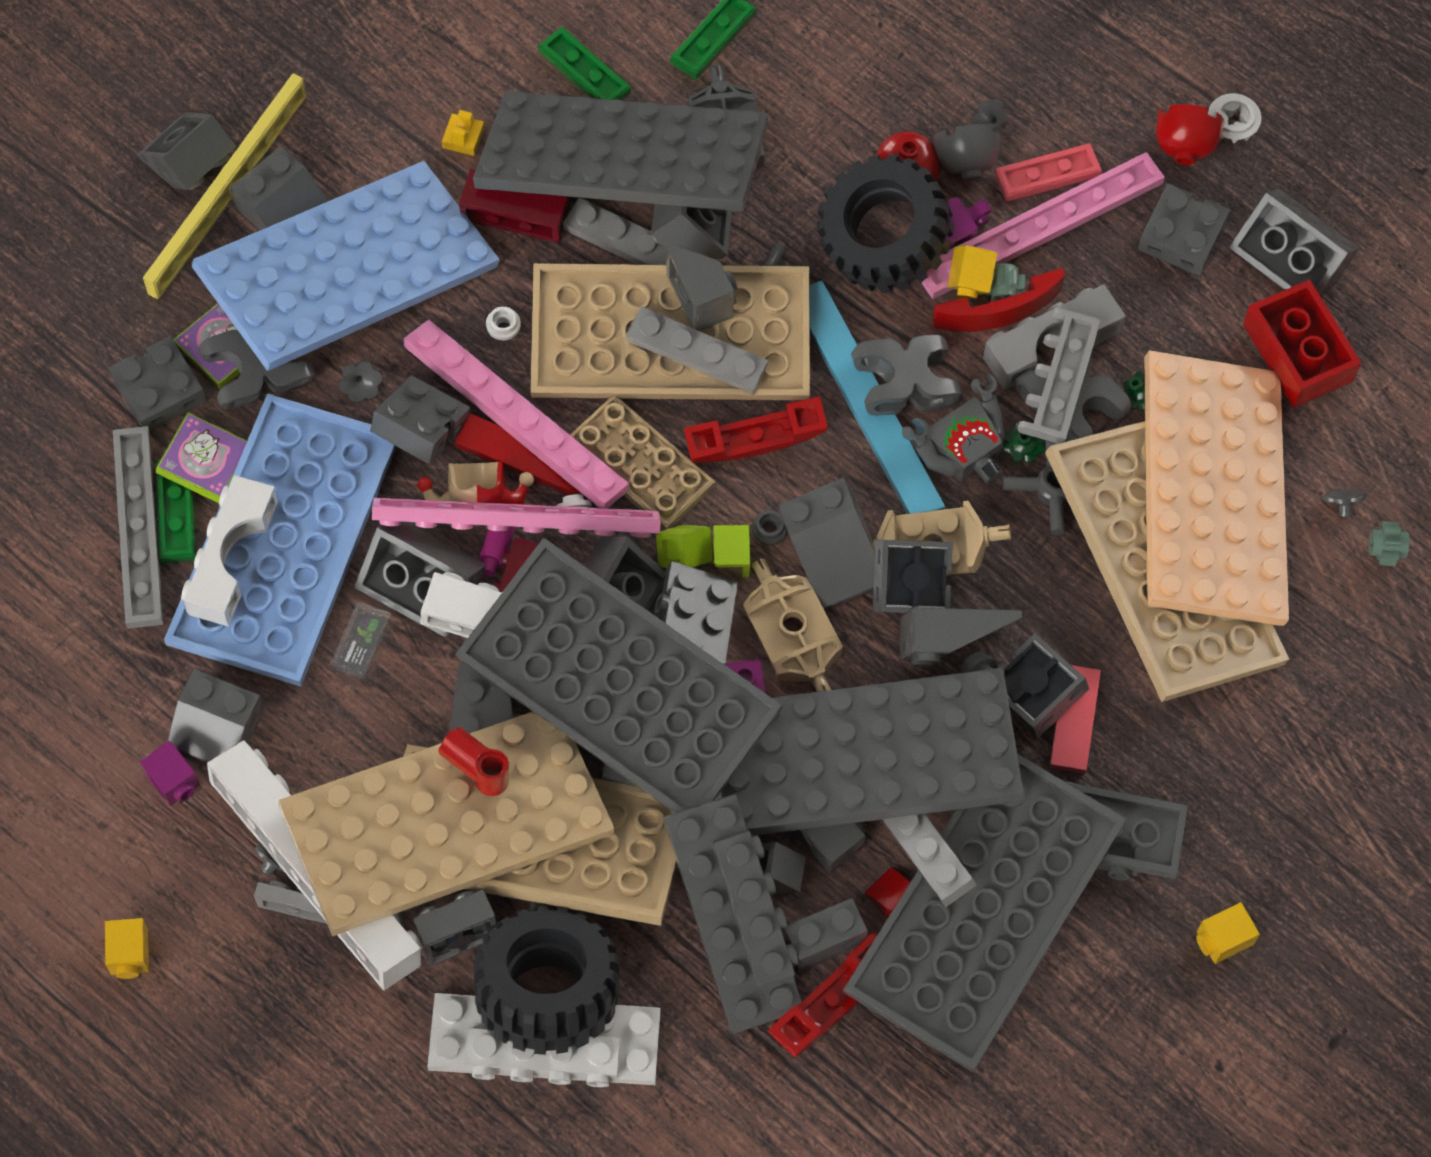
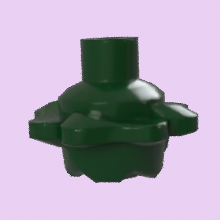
[1123,371,1145,410]
[1003,423,1045,463]

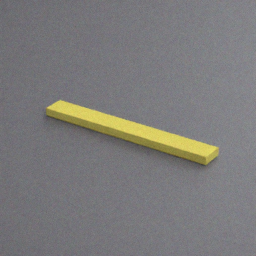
[143,73,306,299]

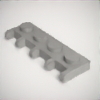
[1017,308,1101,444]

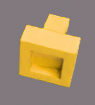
[442,110,485,156]

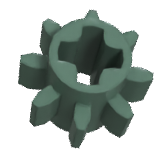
[984,263,1026,302]
[1368,521,1409,566]

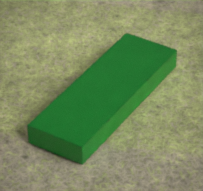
[670,0,756,80]
[538,26,631,101]
[156,462,196,563]

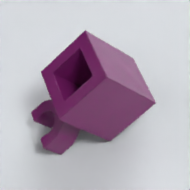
[947,197,991,250]

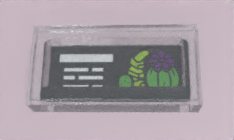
[330,602,392,680]

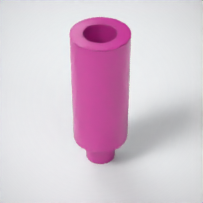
[479,526,516,576]

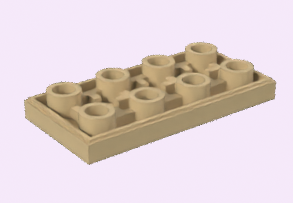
[570,396,715,530]

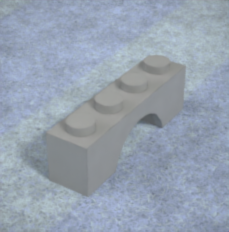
[983,284,1126,391]

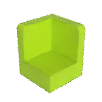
[656,525,712,568]
[713,525,750,577]

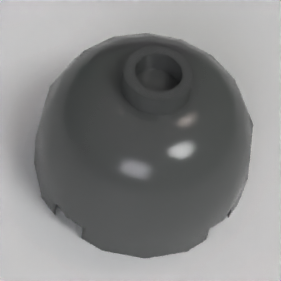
[932,124,1001,181]

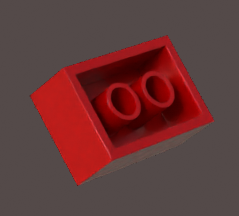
[1243,279,1362,408]

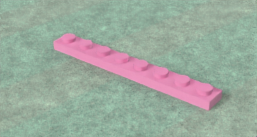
[921,152,1165,299]
[404,319,629,509]
[372,498,661,538]

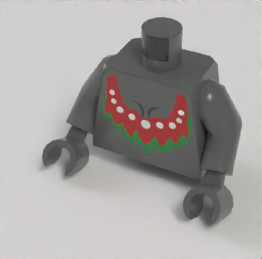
[902,374,1005,485]

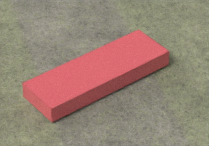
[995,143,1102,202]
[1049,665,1101,775]

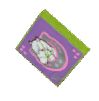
[173,303,240,390]
[155,412,247,503]

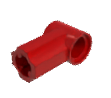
[438,727,509,796]

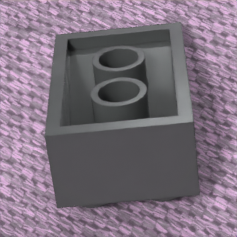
[778,477,875,611]
[900,608,1022,667]

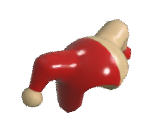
[417,462,534,505]

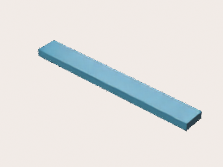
[809,280,945,514]

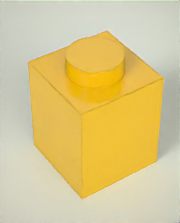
[947,245,998,299]
[1196,902,1260,964]
[105,918,149,979]

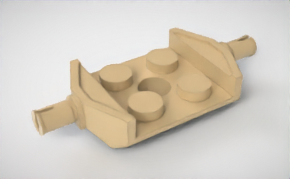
[873,501,1011,576]
[742,559,843,692]

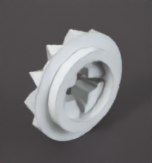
[1208,93,1261,144]

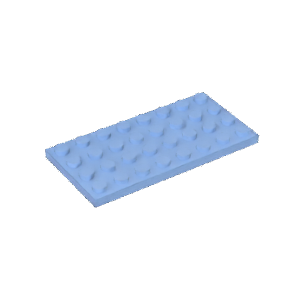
[192,161,500,371]
[164,394,397,687]

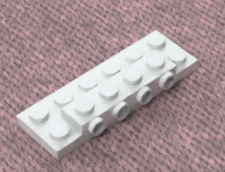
[427,993,660,1087]

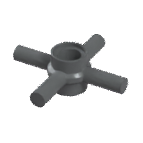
[1002,440,1067,535]

